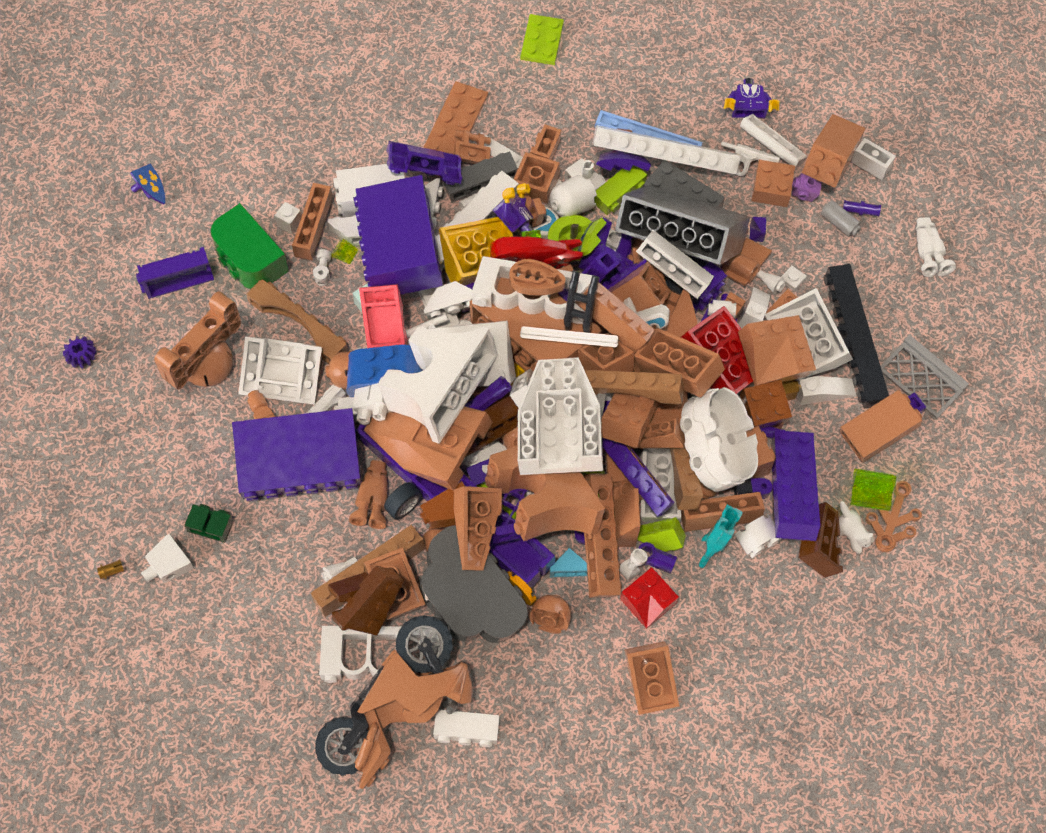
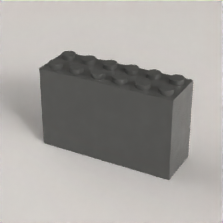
[615,185,750,265]

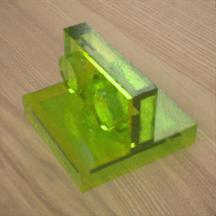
[850,468,896,511]

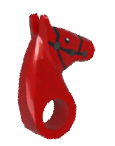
[490,236,583,269]

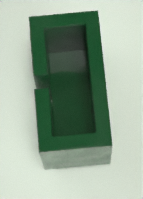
[184,504,233,543]

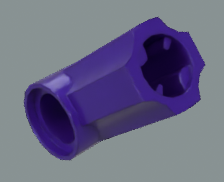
[639,542,677,574]

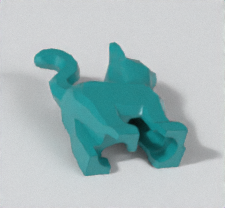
[699,504,743,568]

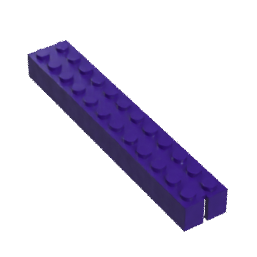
[356,417,555,588]

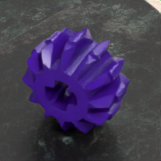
[63,335,97,369]

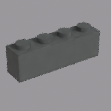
[443,151,518,203]

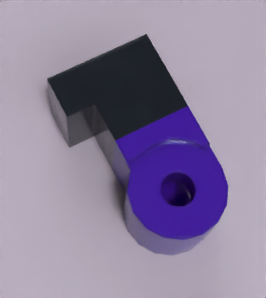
[733,478,772,500]

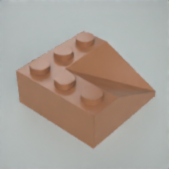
[738,315,816,386]

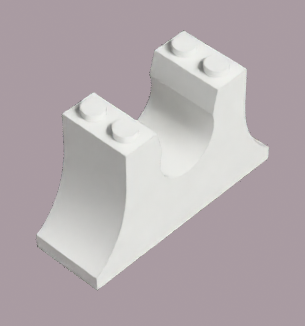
[378,326,498,443]

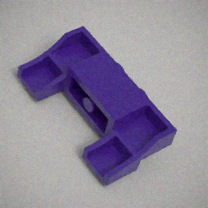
[386,141,462,185]

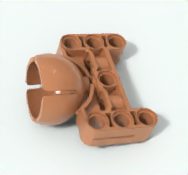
[154,291,241,390]

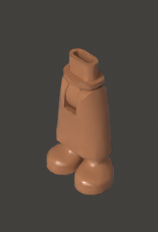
[349,460,387,529]

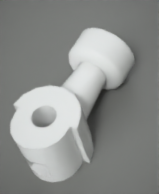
[313,249,332,286]
[619,548,648,582]

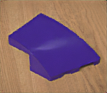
[596,150,651,171]

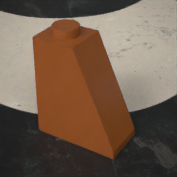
[419,481,465,529]

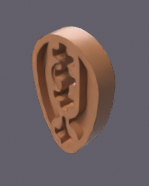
[509,259,565,295]

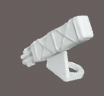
[721,142,780,176]

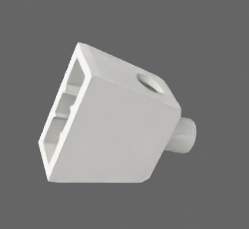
[141,534,194,583]

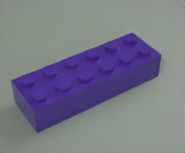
[771,430,820,541]

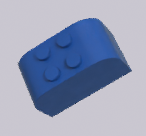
[346,345,423,397]

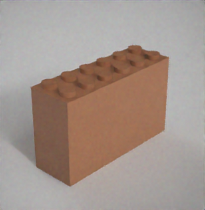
[469,277,601,372]

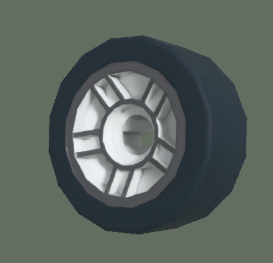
[384,482,422,520]

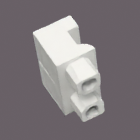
[352,383,393,425]

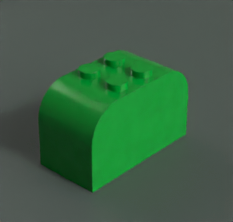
[211,203,289,289]

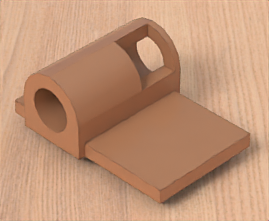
[722,238,772,286]

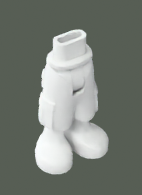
[916,217,956,277]

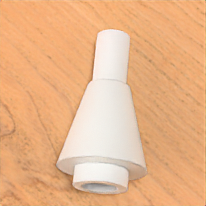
[756,270,785,294]
[321,557,357,582]

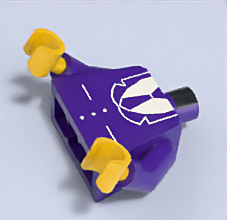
[723,78,780,119]
[493,184,535,236]

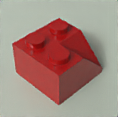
[620,567,679,629]

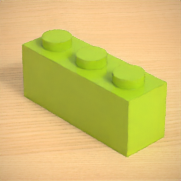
[594,165,647,215]

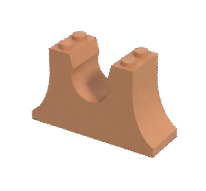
[485,445,605,541]

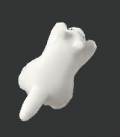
[839,501,874,553]

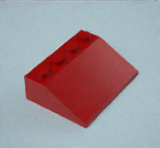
[680,306,753,394]

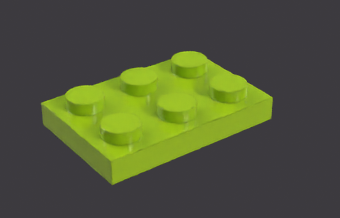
[520,14,564,65]

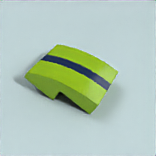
[571,217,607,262]

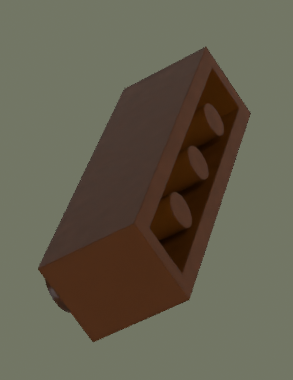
[465,396,519,458]

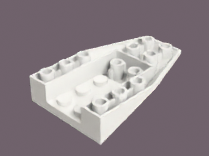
[518,358,603,475]

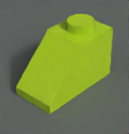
[638,517,686,552]

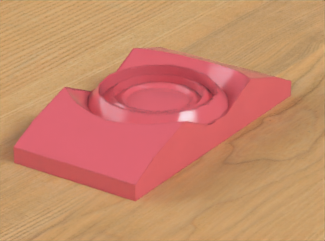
[359,284,407,348]

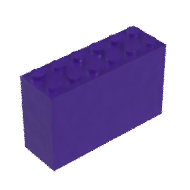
[353,175,443,295]
[232,408,362,502]

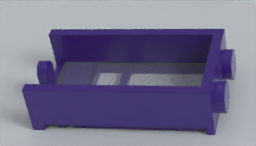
[136,247,214,299]

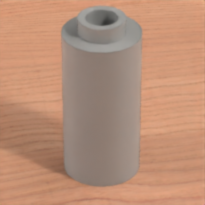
[821,200,861,237]

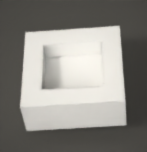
[781,266,806,291]

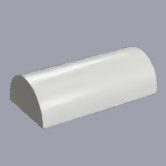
[641,448,681,523]

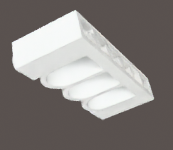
[472,256,593,324]
[319,626,446,683]

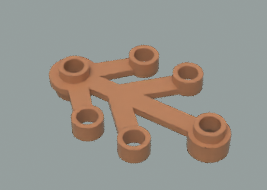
[865,481,922,552]

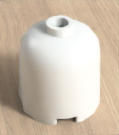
[550,175,597,217]

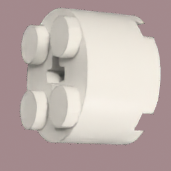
[735,514,782,558]

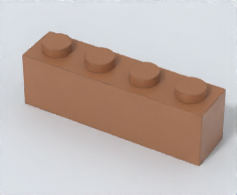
[292,183,333,260]
[575,283,655,353]
[681,492,765,532]

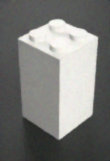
[333,164,405,218]

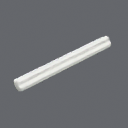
[520,326,618,347]

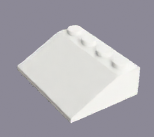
[765,288,853,380]
[431,321,516,387]

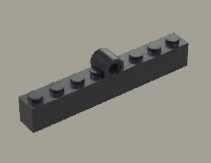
[824,264,889,409]

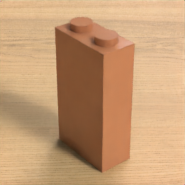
[840,390,922,463]

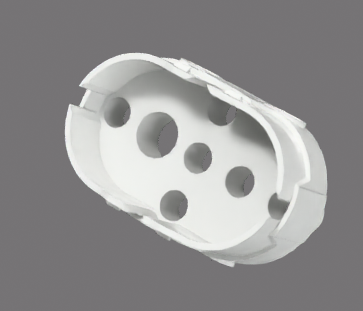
[680,388,758,492]

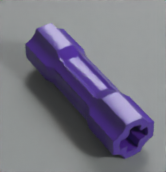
[465,376,512,411]

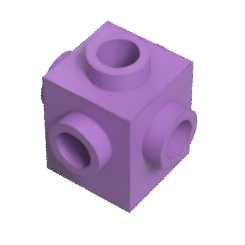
[792,173,822,202]

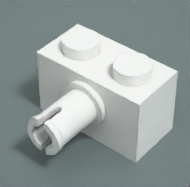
[565,158,606,191]

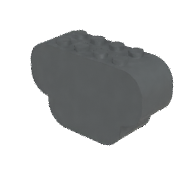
[419,525,527,643]

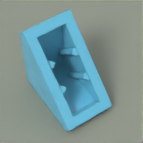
[550,548,588,578]

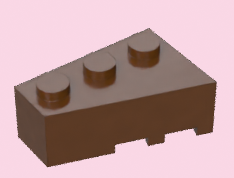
[798,502,843,578]
[333,565,403,636]

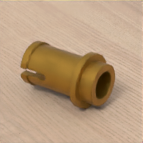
[97,559,124,580]

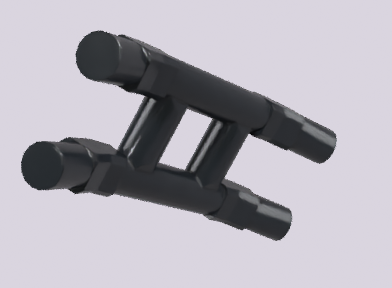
[564,270,600,333]

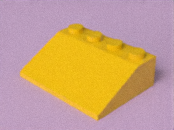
[439,217,513,286]

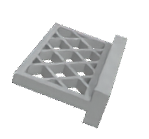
[881,334,969,419]

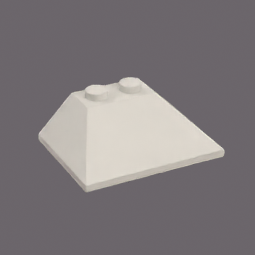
[239,337,322,405]

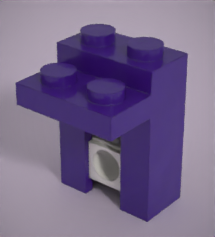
[579,217,633,282]

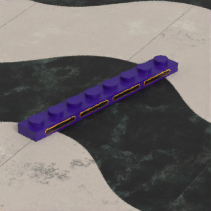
[602,413,675,516]

